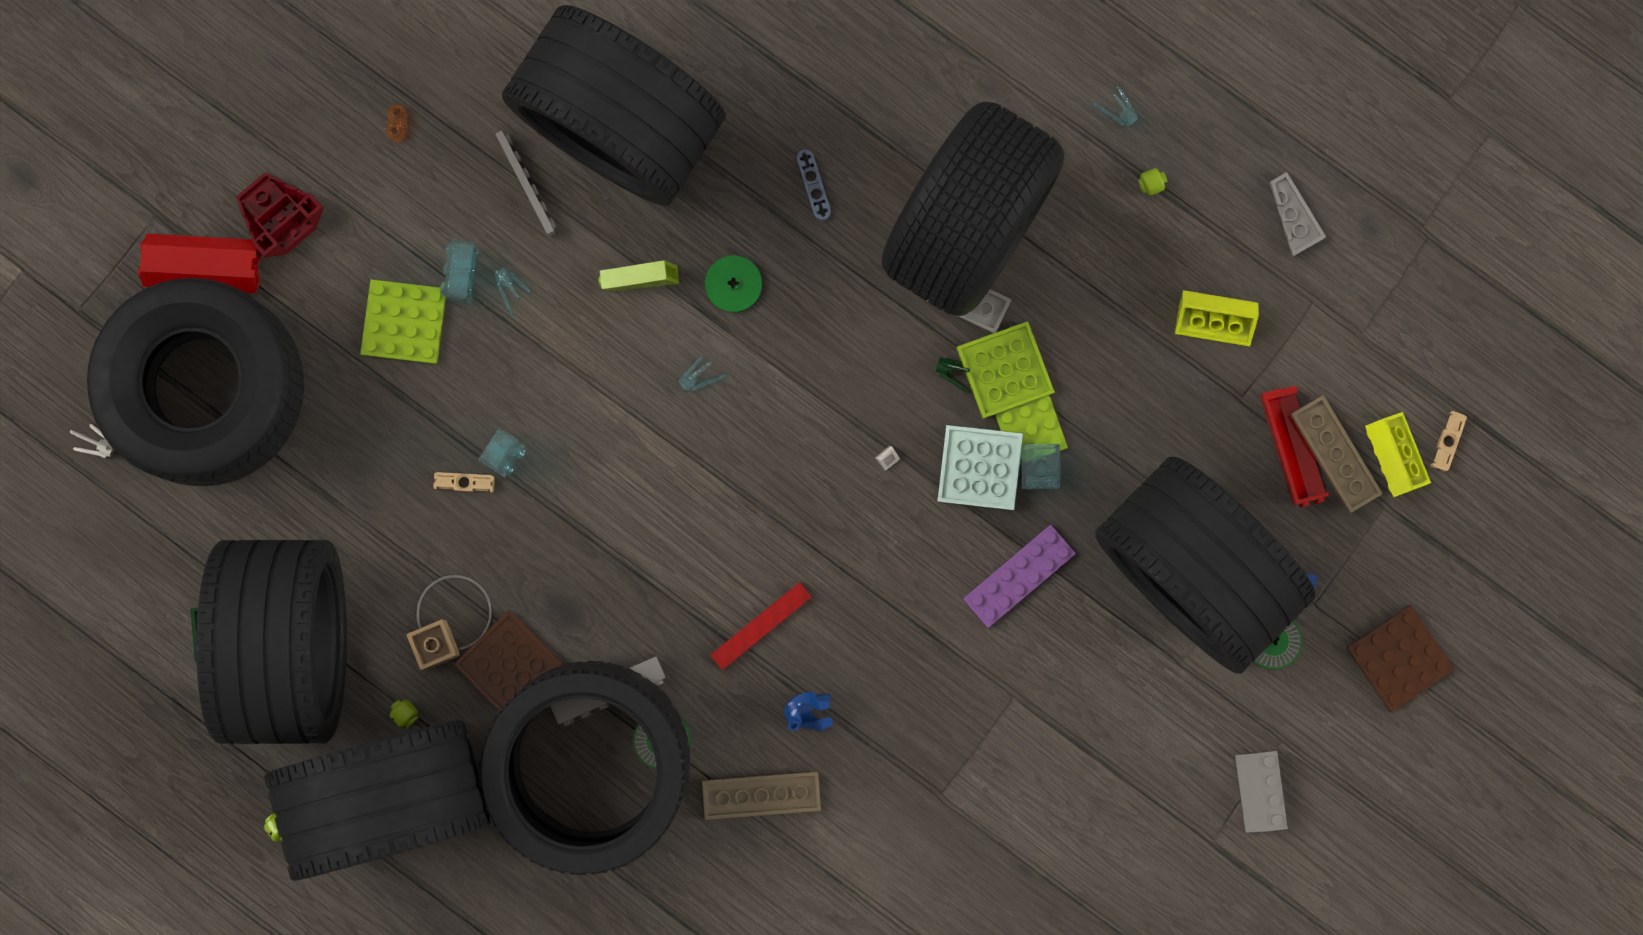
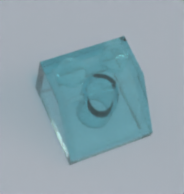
[1020,444,1061,489]

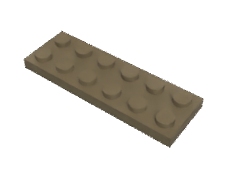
[1290,395,1383,514]
[702,772,821,820]

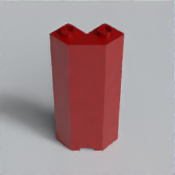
[138,233,262,293]
[1260,385,1329,508]

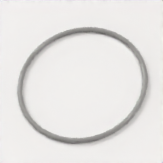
[416,575,492,650]

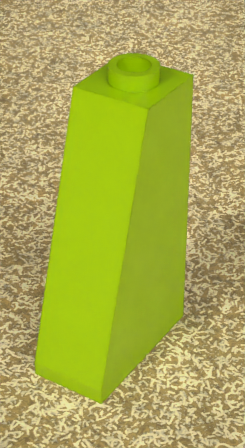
[598,260,679,292]

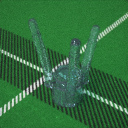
[1092,86,1139,127]
[493,268,532,317]
[678,356,727,393]

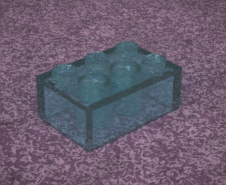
[441,239,479,305]
[478,428,525,478]

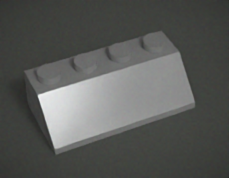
[1235,751,1288,833]

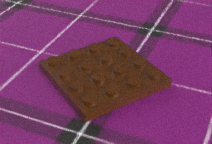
[1347,605,1455,712]
[454,610,563,711]

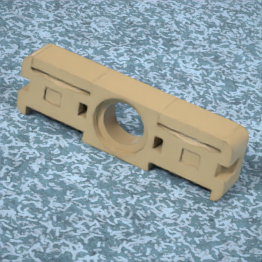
[1431,411,1467,472]
[433,472,495,493]

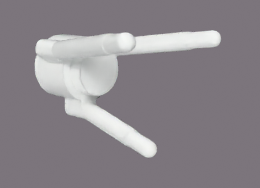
[70,424,115,459]

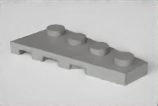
[1270,172,1326,257]

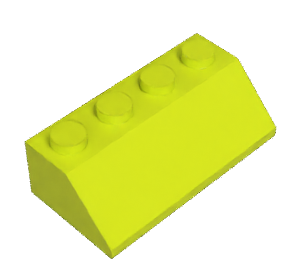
[1175,290,1259,346]
[1365,412,1431,497]

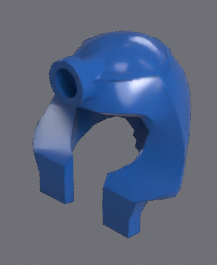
[784,692,833,732]

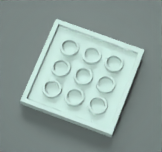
[938,425,1023,510]

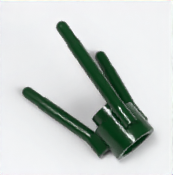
[936,357,970,393]

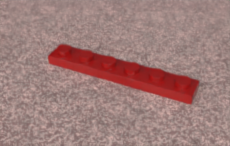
[710,582,812,670]

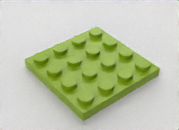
[360,279,447,364]
[956,321,1055,419]

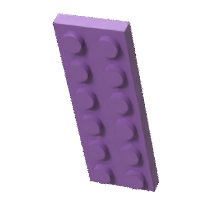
[963,525,1076,628]

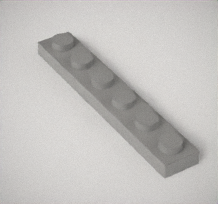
[495,131,556,237]

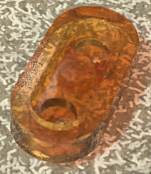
[386,104,408,142]

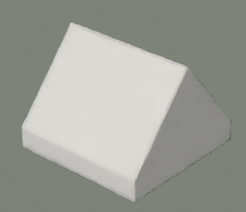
[875,446,900,471]

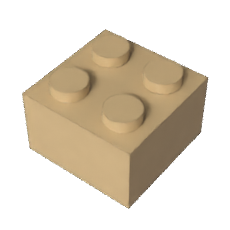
[406,619,461,671]

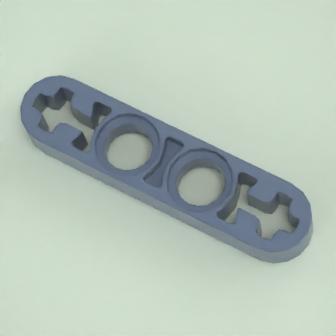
[797,149,831,222]

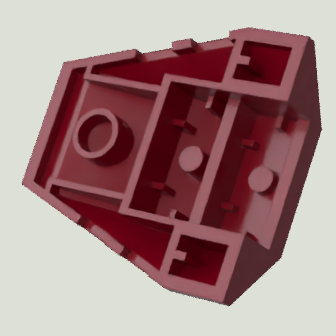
[236,172,324,258]

